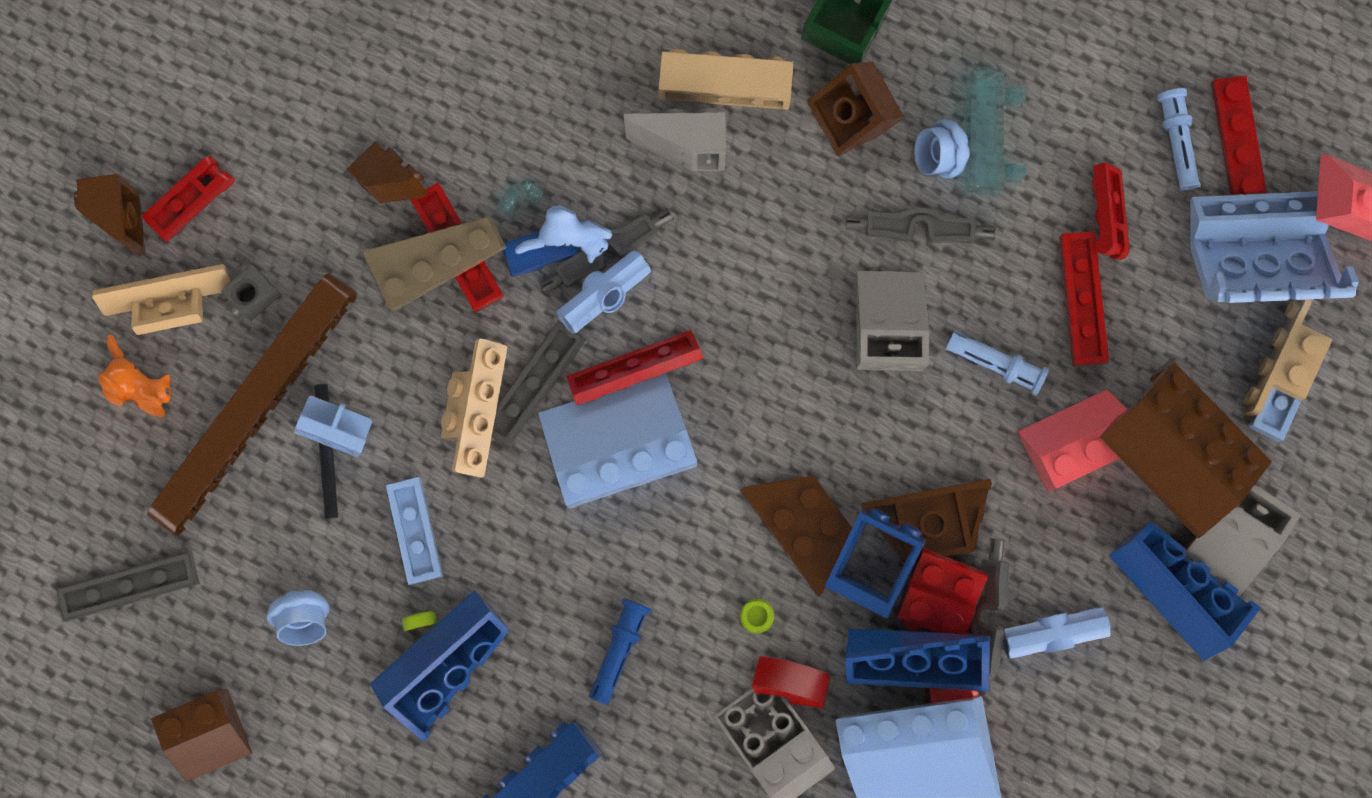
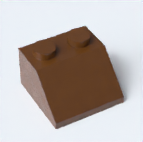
[807,62,905,156]
[73,174,146,256]
[151,689,252,782]

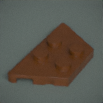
[740,475,852,597]
[861,479,992,564]

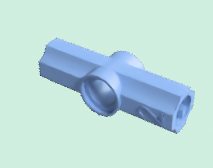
[556,250,651,334]
[1003,607,1111,659]

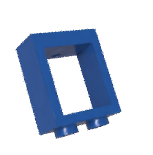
[824,507,926,618]

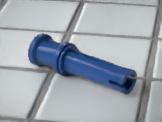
[588,598,652,705]

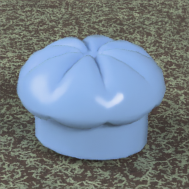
[914,119,970,179]
[267,590,330,646]

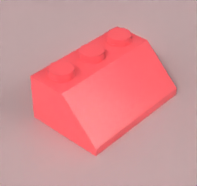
[1316,154,1372,241]
[1017,389,1127,492]

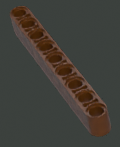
[147,273,357,536]

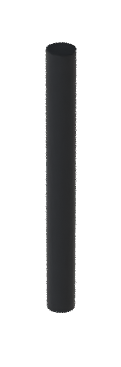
[314,384,338,519]

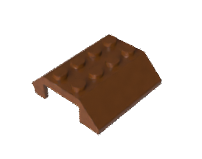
[1100,359,1272,538]

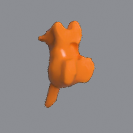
[98,334,172,418]

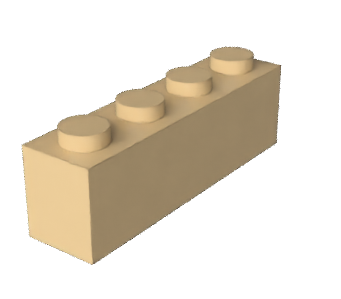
[659,49,793,110]

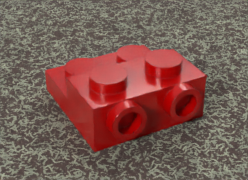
[897,548,988,634]

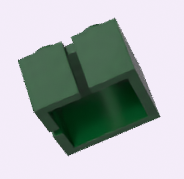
[801,0,892,64]

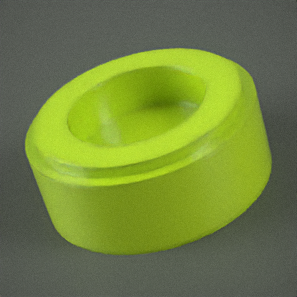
[740,599,774,633]
[402,611,438,632]

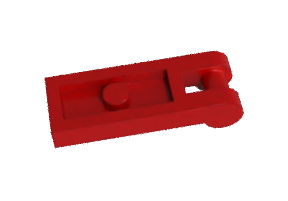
[141,156,235,243]
[1092,162,1130,260]

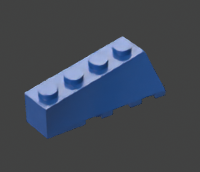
[1109,521,1261,661]
[370,590,509,742]
[845,629,990,691]
[483,721,603,798]

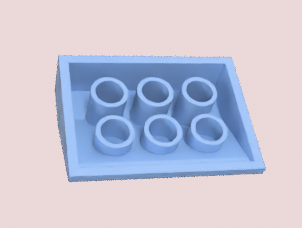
[538,373,697,509]
[836,696,1001,798]

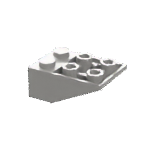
[624,108,726,171]
[856,271,929,371]
[1185,485,1301,596]
[713,688,835,798]

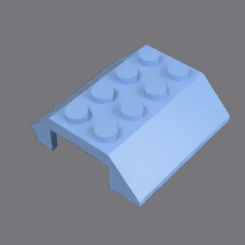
[1190,191,1359,303]

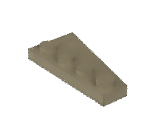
[362,217,506,311]

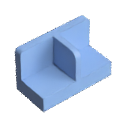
[294,396,372,458]

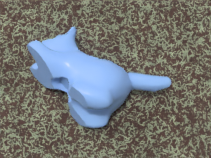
[515,205,612,263]

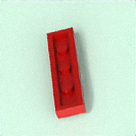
[1211,76,1267,195]
[410,182,504,313]
[1059,231,1109,367]
[566,330,703,405]

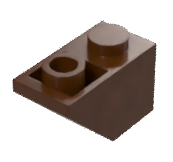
[346,142,428,203]

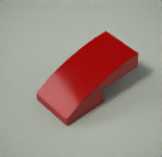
[752,656,831,708]

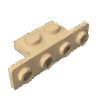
[92,264,233,335]
[1243,299,1333,418]
[441,339,507,478]

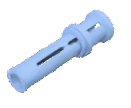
[1157,88,1201,191]
[945,330,1049,396]

